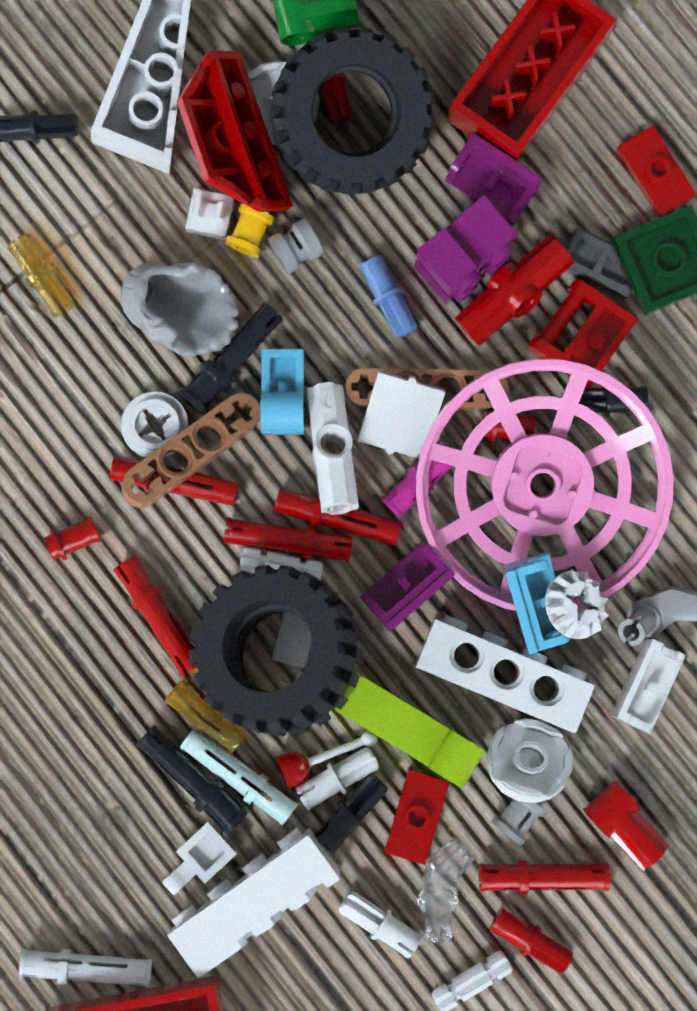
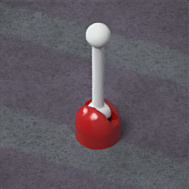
[276,730,378,789]

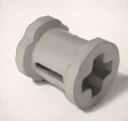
[491,799,547,846]

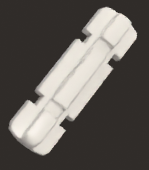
[240,546,323,581]
[432,951,513,1011]

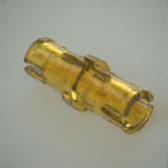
[7,234,76,318]
[164,681,248,754]

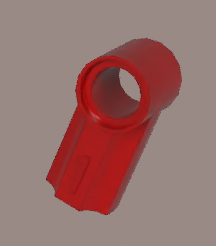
[583,781,670,871]

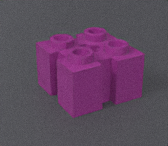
[414,195,517,305]

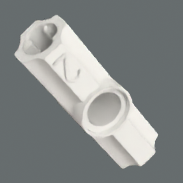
[306,382,359,515]

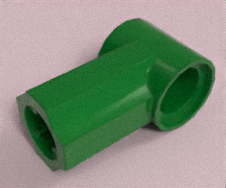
[273,0,359,46]

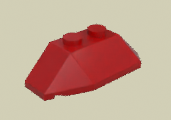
[177,50,293,212]

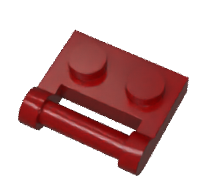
[527,278,638,388]

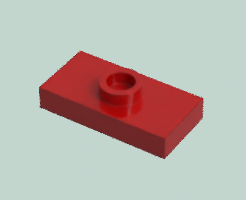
[616,125,697,218]
[384,769,449,865]

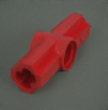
[455,234,575,347]

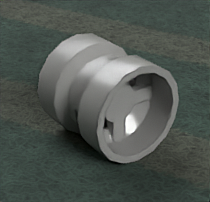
[267,218,324,275]

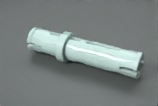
[180,727,298,826]

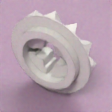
[121,392,189,457]
[545,570,609,639]

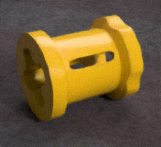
[225,203,275,258]

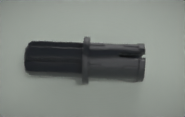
[0,110,79,144]
[562,386,648,417]
[314,775,388,853]

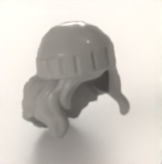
[121,262,239,359]

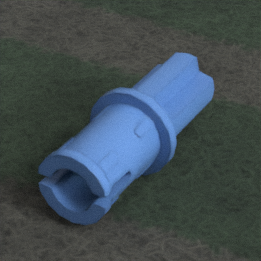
[359,255,417,338]

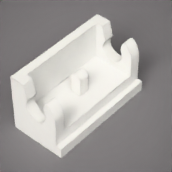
[610,639,685,734]

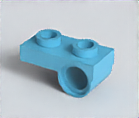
[260,349,304,435]

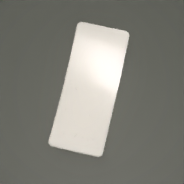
[272,612,312,668]

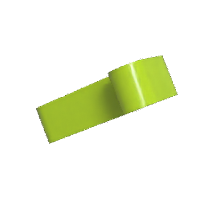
[333,671,485,789]

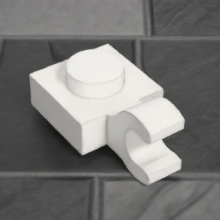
[162,821,237,895]

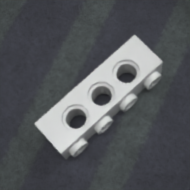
[414,615,595,734]

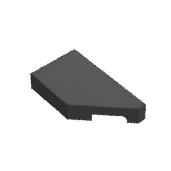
[566,227,631,299]

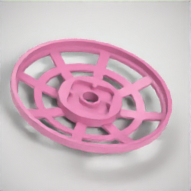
[416,359,674,611]

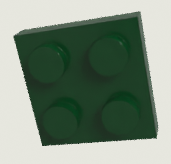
[612,205,697,316]

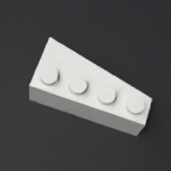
[91,0,191,174]
[167,827,340,978]

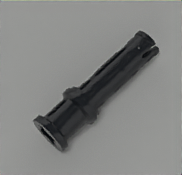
[176,302,283,416]
[136,725,252,838]

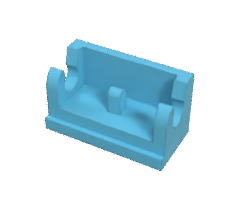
[503,552,570,655]

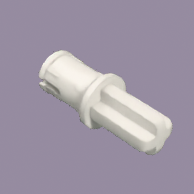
[295,747,379,811]
[339,891,423,959]

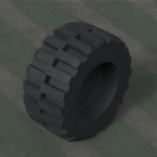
[270,27,436,194]
[189,565,363,737]

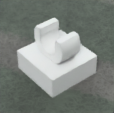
[185,188,235,240]

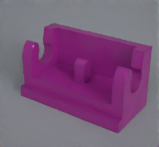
[445,133,543,226]
[359,542,455,632]

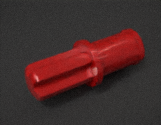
[320,73,353,124]
[489,907,573,974]

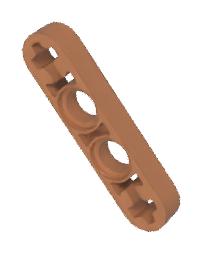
[345,368,509,411]
[121,393,260,508]

